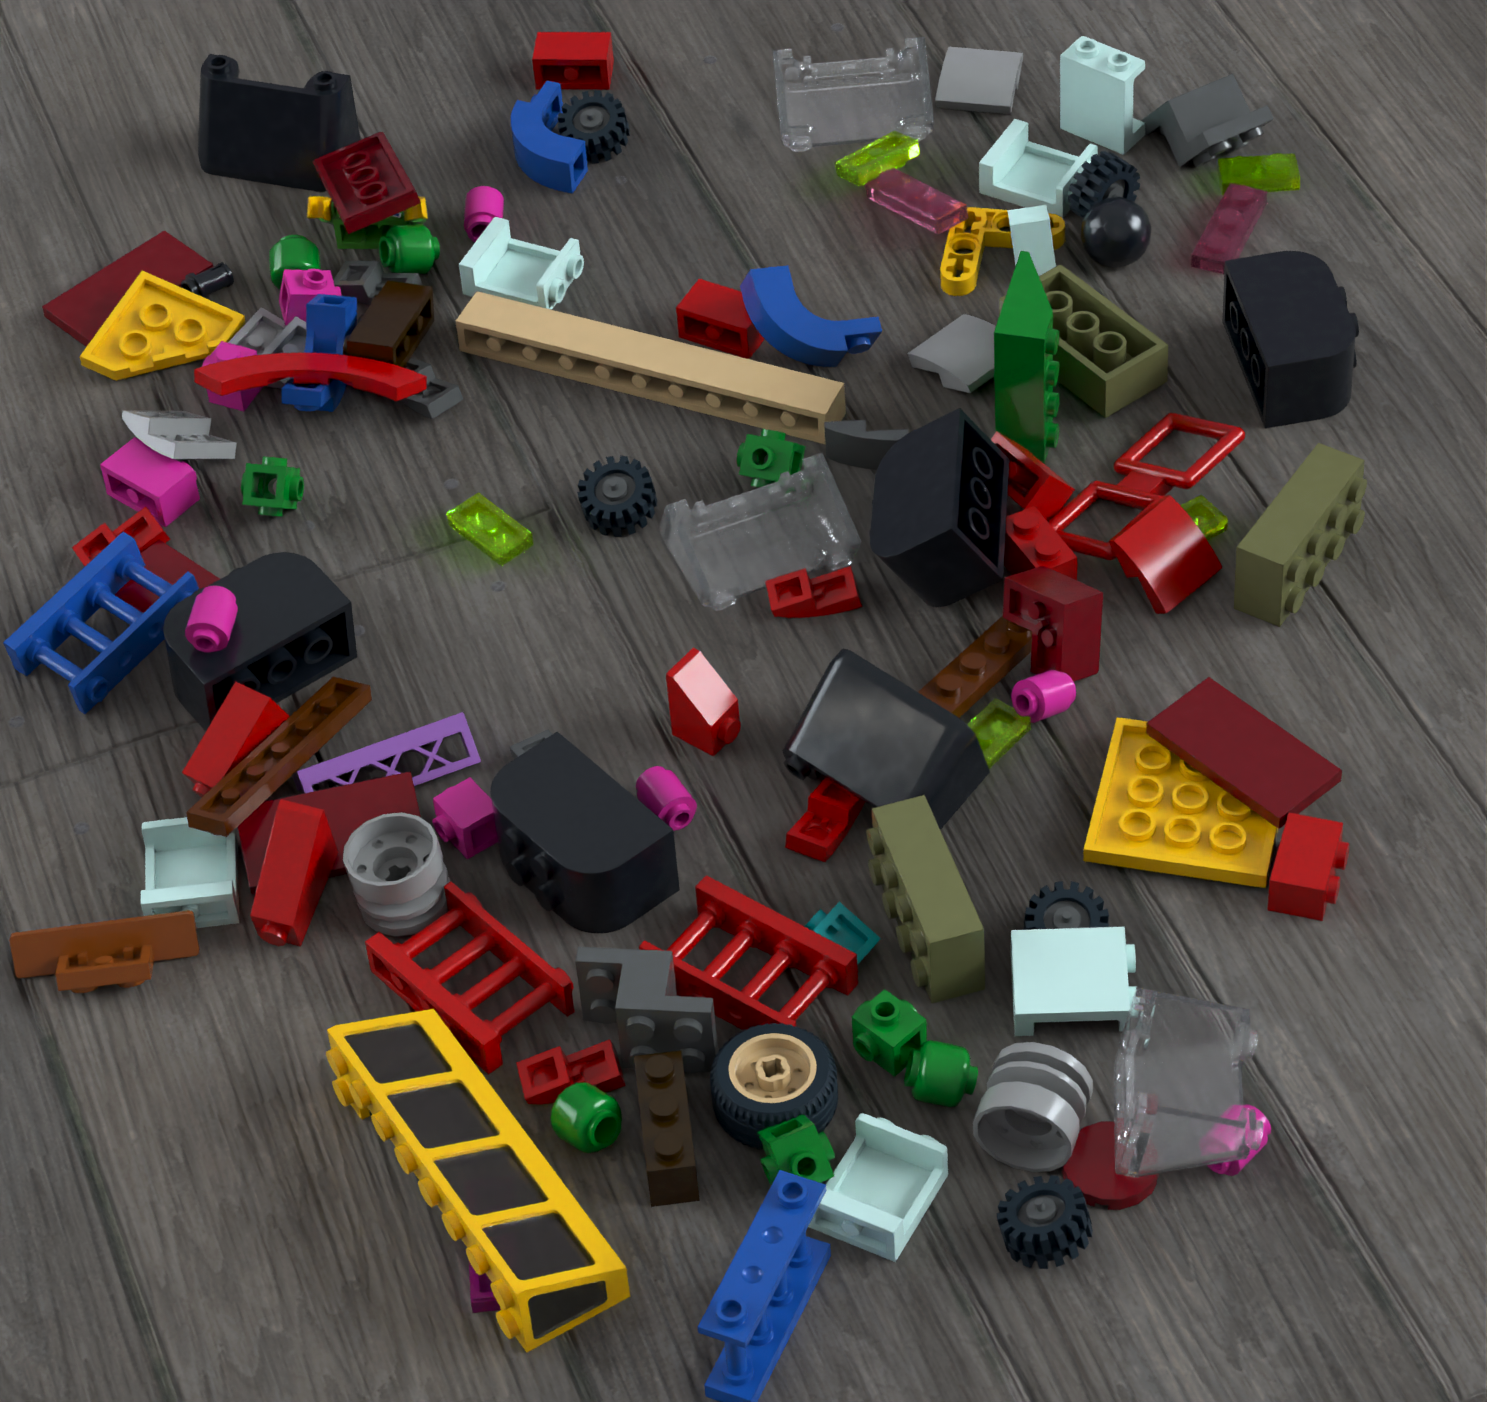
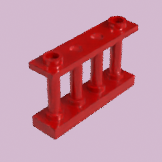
[639,875,859,1030]
[365,881,575,1075]

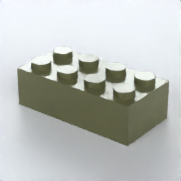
[999,264,1168,418]
[1234,443,1367,627]
[866,795,985,1004]

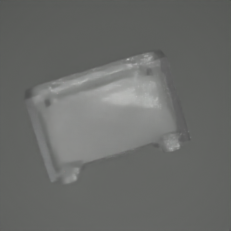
[773,37,934,152]
[659,453,862,611]
[1114,987,1263,1178]

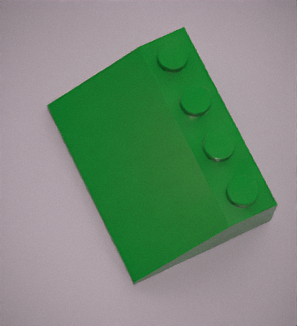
[994,251,1059,464]

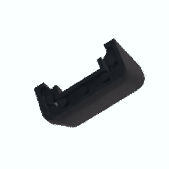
[198,54,361,192]
[782,648,990,830]

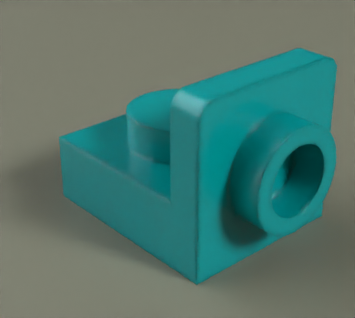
[804,901,881,964]

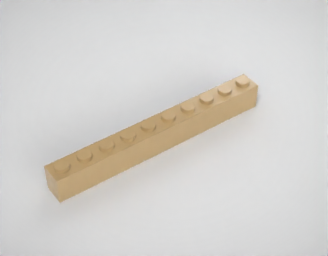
[456,291,846,444]

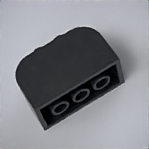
[1222,251,1359,429]
[869,408,1010,607]
[163,552,357,731]
[490,732,680,933]

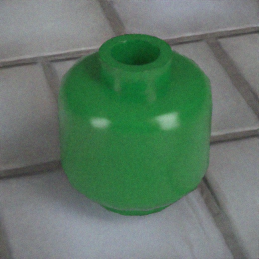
[379,224,440,275]
[269,235,321,289]
[904,1040,978,1107]
[550,1082,622,1153]

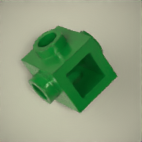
[737,429,806,491]
[241,456,304,517]
[851,989,927,1077]
[757,1114,835,1185]

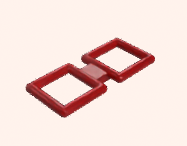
[1048,413,1245,560]

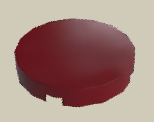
[1063,1121,1160,1210]

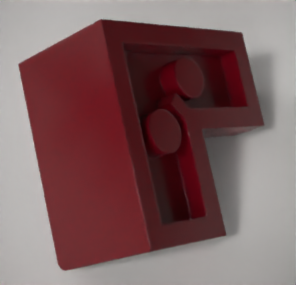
[1003,566,1103,681]

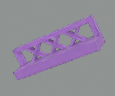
[292,712,481,794]

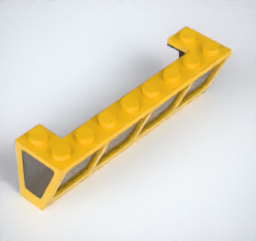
[326,1009,630,1352]

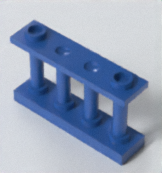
[3,532,199,714]
[698,1170,831,1402]

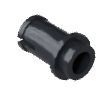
[181,262,234,298]

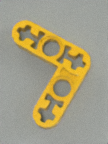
[940,207,1065,296]

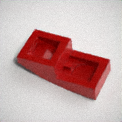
[72,506,171,567]
[765,566,862,618]
[785,777,865,863]
[516,1039,626,1104]

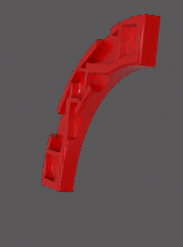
[194,353,427,401]

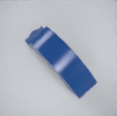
[511,81,588,194]
[740,265,882,367]
[281,294,357,412]

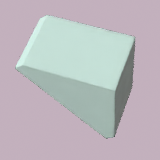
[1007,205,1056,276]

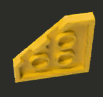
[80,271,246,381]

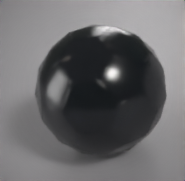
[1081,197,1151,268]

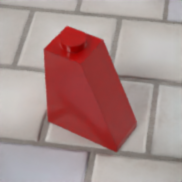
[182,682,290,797]
[250,799,339,947]

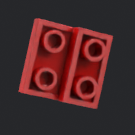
[1109,495,1223,614]

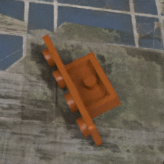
[9,910,200,993]

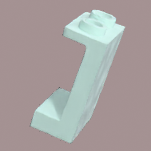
[1060,36,1145,155]
[979,119,1098,219]
[459,217,584,310]
[141,817,239,928]
[1010,927,1139,1036]
[808,1113,948,1262]

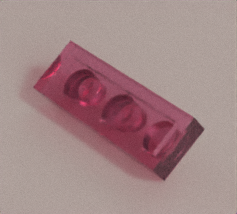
[864,168,968,235]
[1191,183,1268,274]

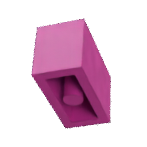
[100,437,200,527]

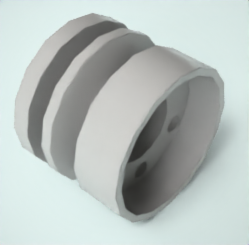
[343,812,450,936]
[973,1042,1093,1172]

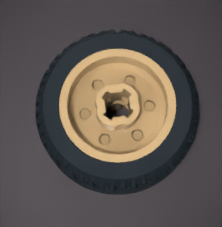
[710,1023,838,1150]

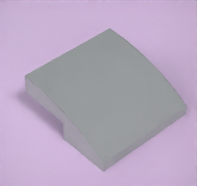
[935,47,1023,114]
[228,307,306,389]
[907,314,996,393]
[122,410,237,459]

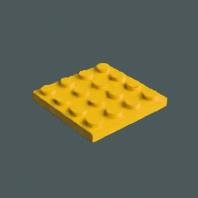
[1083,717,1278,888]

